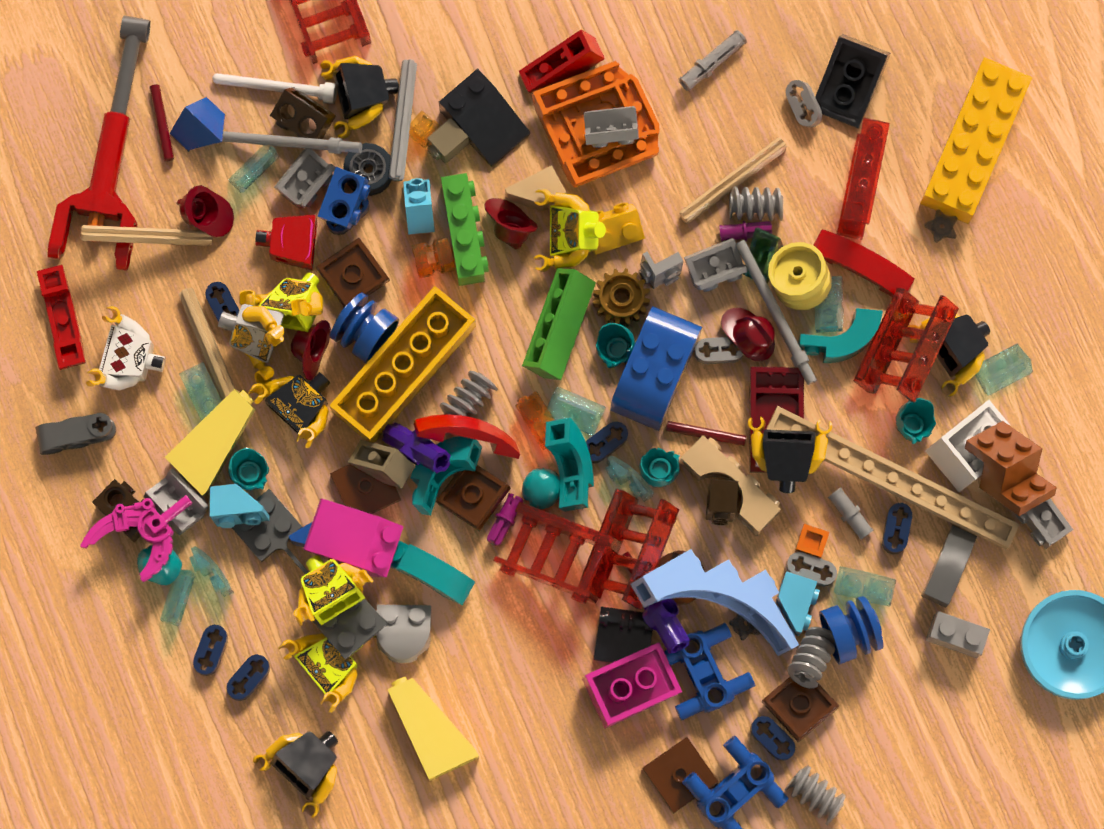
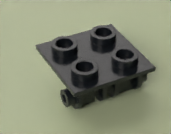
[594,606,653,663]

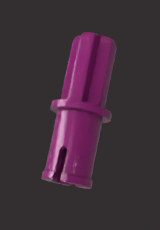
[719,221,772,242]
[487,493,524,546]

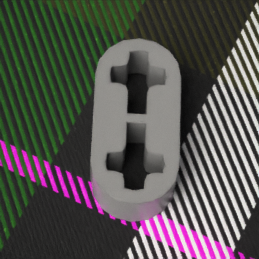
[785,80,822,128]
[694,337,744,364]
[786,552,837,587]

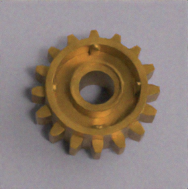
[593,268,650,327]

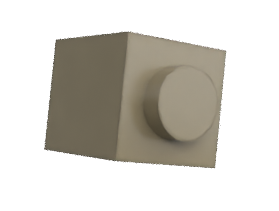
[427,118,469,164]

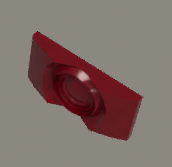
[749,367,804,473]

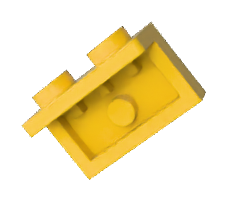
[593,202,645,255]

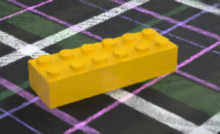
[920,57,1032,224]
[329,286,476,443]

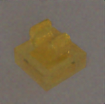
[409,110,441,148]

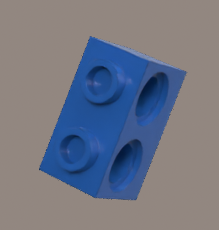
[318,167,371,230]

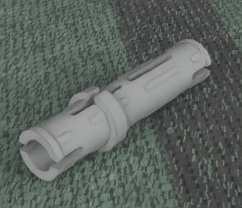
[678,30,747,91]

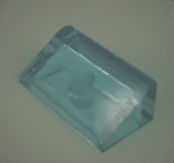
[229,145,278,193]
[975,344,1033,395]
[545,387,606,436]
[160,570,195,626]

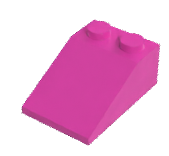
[303,499,404,578]
[582,642,682,729]

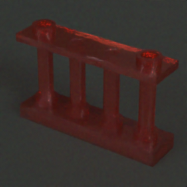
[289,0,372,64]
[836,118,890,240]
[853,288,959,403]
[577,489,680,610]
[493,502,622,604]

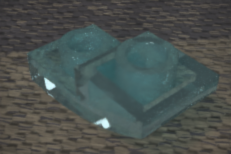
[815,276,844,333]
[179,362,222,421]
[605,456,654,502]
[189,546,234,597]
[834,566,896,606]

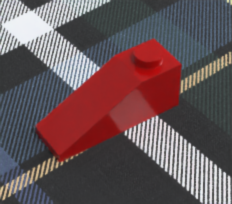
[519,29,605,94]

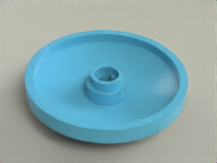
[1020,590,1104,700]

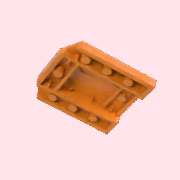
[532,61,660,188]

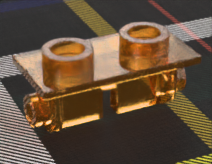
[515,391,555,450]

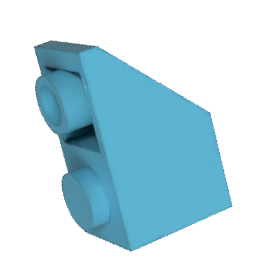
[403,178,435,235]
[210,484,270,528]
[776,571,820,636]

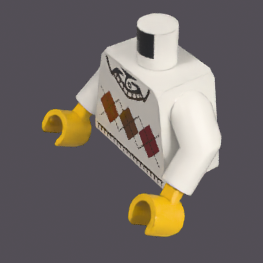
[86,306,166,391]

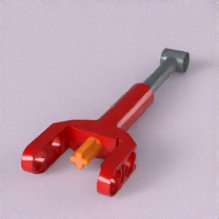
[48,15,151,271]

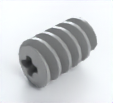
[729,187,784,221]
[440,371,498,416]
[787,627,836,688]
[784,765,845,825]

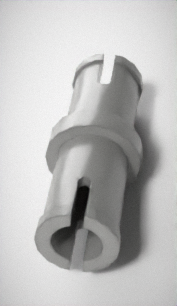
[828,488,873,540]

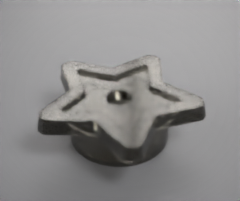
[924,210,958,243]
[729,614,760,641]

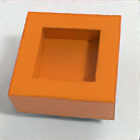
[795,524,830,559]

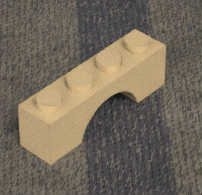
[679,436,781,536]

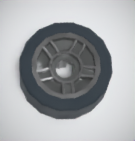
[343,143,392,196]

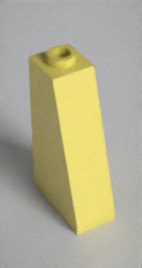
[165,389,256,496]
[388,677,479,781]

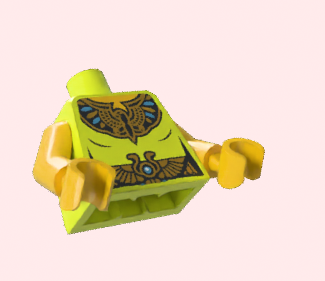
[533,189,606,272]
[239,272,323,332]
[294,556,374,626]
[278,633,363,712]

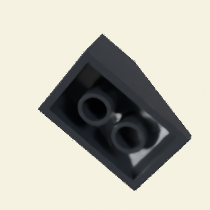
[815,34,891,129]
[439,68,530,167]

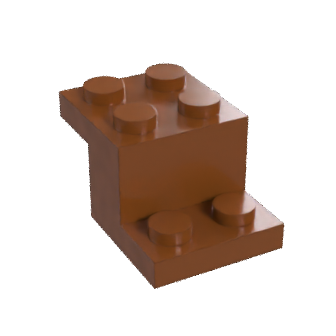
[965,421,1057,516]

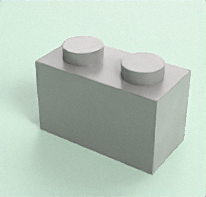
[925,611,990,658]

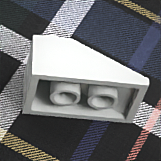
[925,400,1010,492]

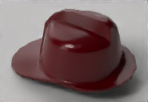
[176,185,234,237]
[484,198,538,249]
[721,308,775,361]
[291,320,331,380]

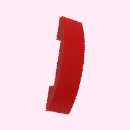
[813,229,915,302]
[37,265,86,370]
[413,415,520,459]

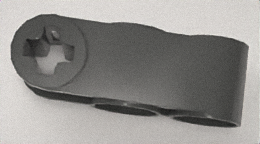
[35,413,116,455]

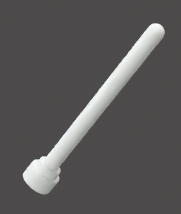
[212,73,337,104]

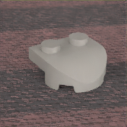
[376,605,431,663]

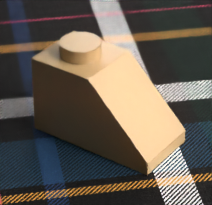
[505,166,566,211]

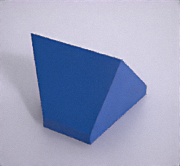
[170,97,225,152]

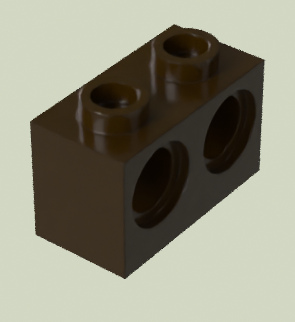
[270,87,336,139]
[92,479,144,542]
[706,479,738,525]

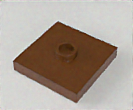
[316,238,390,307]
[330,464,401,514]
[436,465,511,532]
[762,677,839,742]
[642,737,719,814]

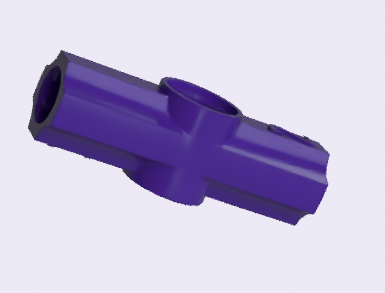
[382,422,451,474]
[632,572,690,654]

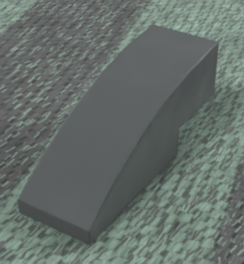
[921,525,977,608]

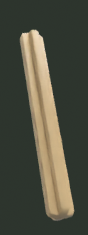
[679,138,787,224]
[80,225,212,246]
[179,288,235,400]

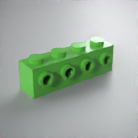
[441,173,489,286]
[522,268,596,380]

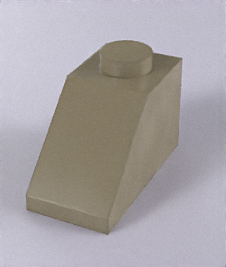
[348,440,415,488]

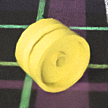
[768,242,832,310]

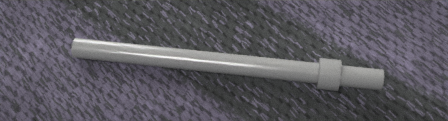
[222,131,362,154]
[736,240,817,385]

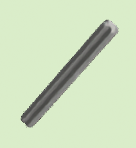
[389,59,417,181]

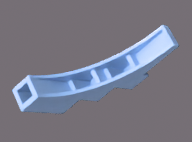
[631,549,799,656]

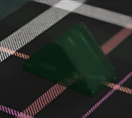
[743,227,783,284]

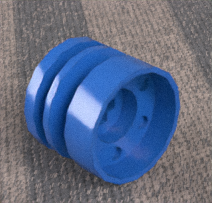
[330,292,399,363]
[819,596,884,664]

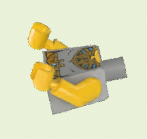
[218,304,284,384]

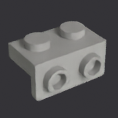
[584,106,639,148]
[274,149,336,208]
[684,238,748,292]
[639,252,683,289]
[144,468,208,536]
[1015,499,1073,549]

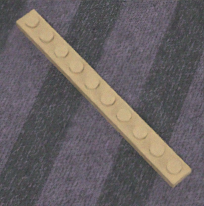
[766,406,1019,550]

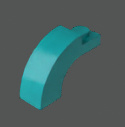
[798,308,883,363]
[545,417,594,512]
[410,436,482,516]
[390,541,475,605]

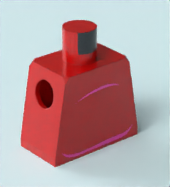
[255,215,318,270]

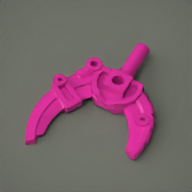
[80,495,193,582]

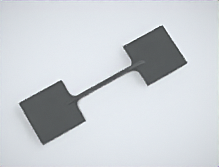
[232,489,387,660]

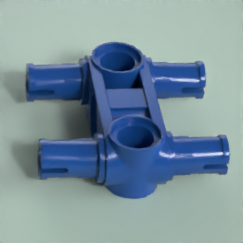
[664,623,755,721]
[682,736,789,829]

